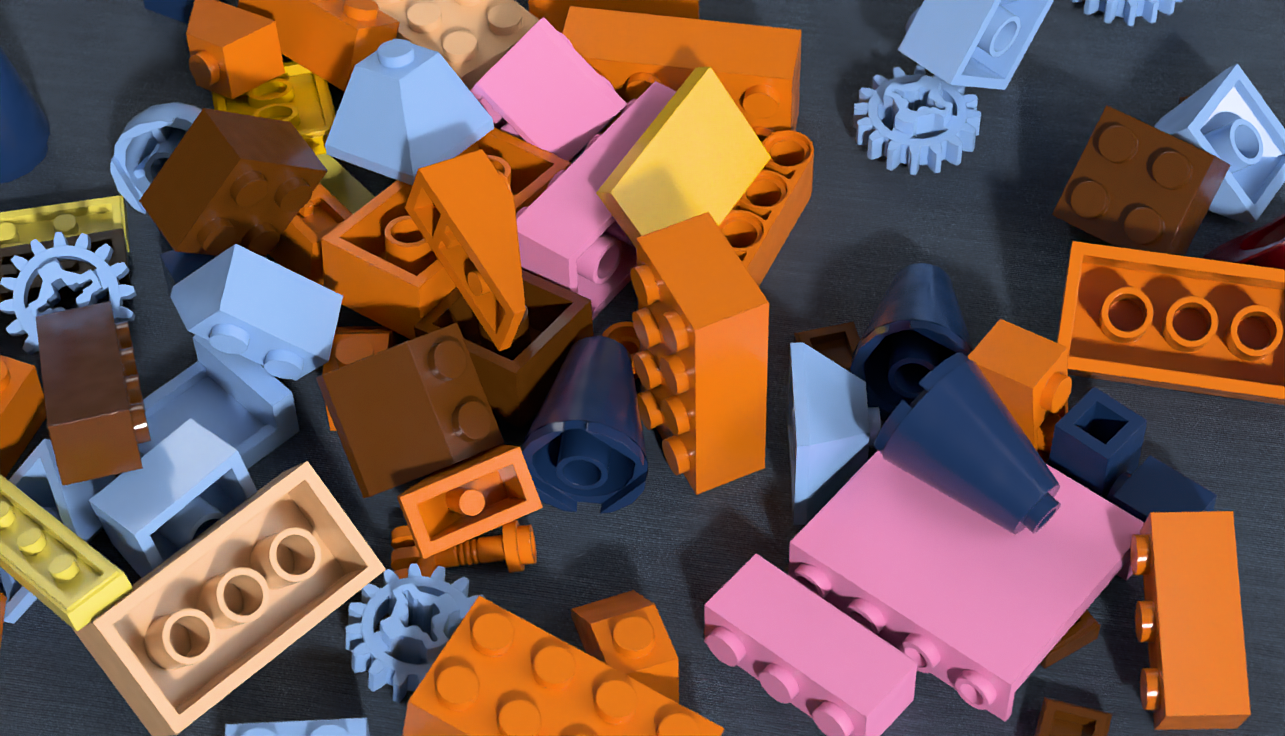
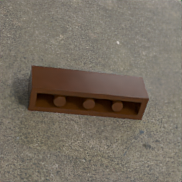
[36,301,151,486]

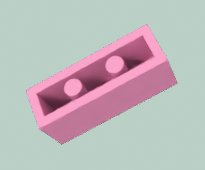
[704,554,918,736]

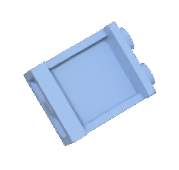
[139,335,300,469]

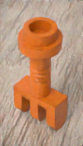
[391,520,537,579]

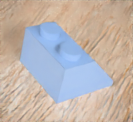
[898,0,1054,90]
[170,244,343,381]
[89,418,257,578]

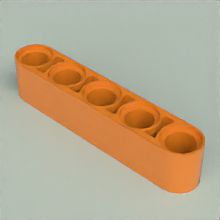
[719,130,814,287]

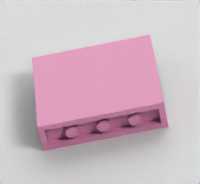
[788,451,1144,722]

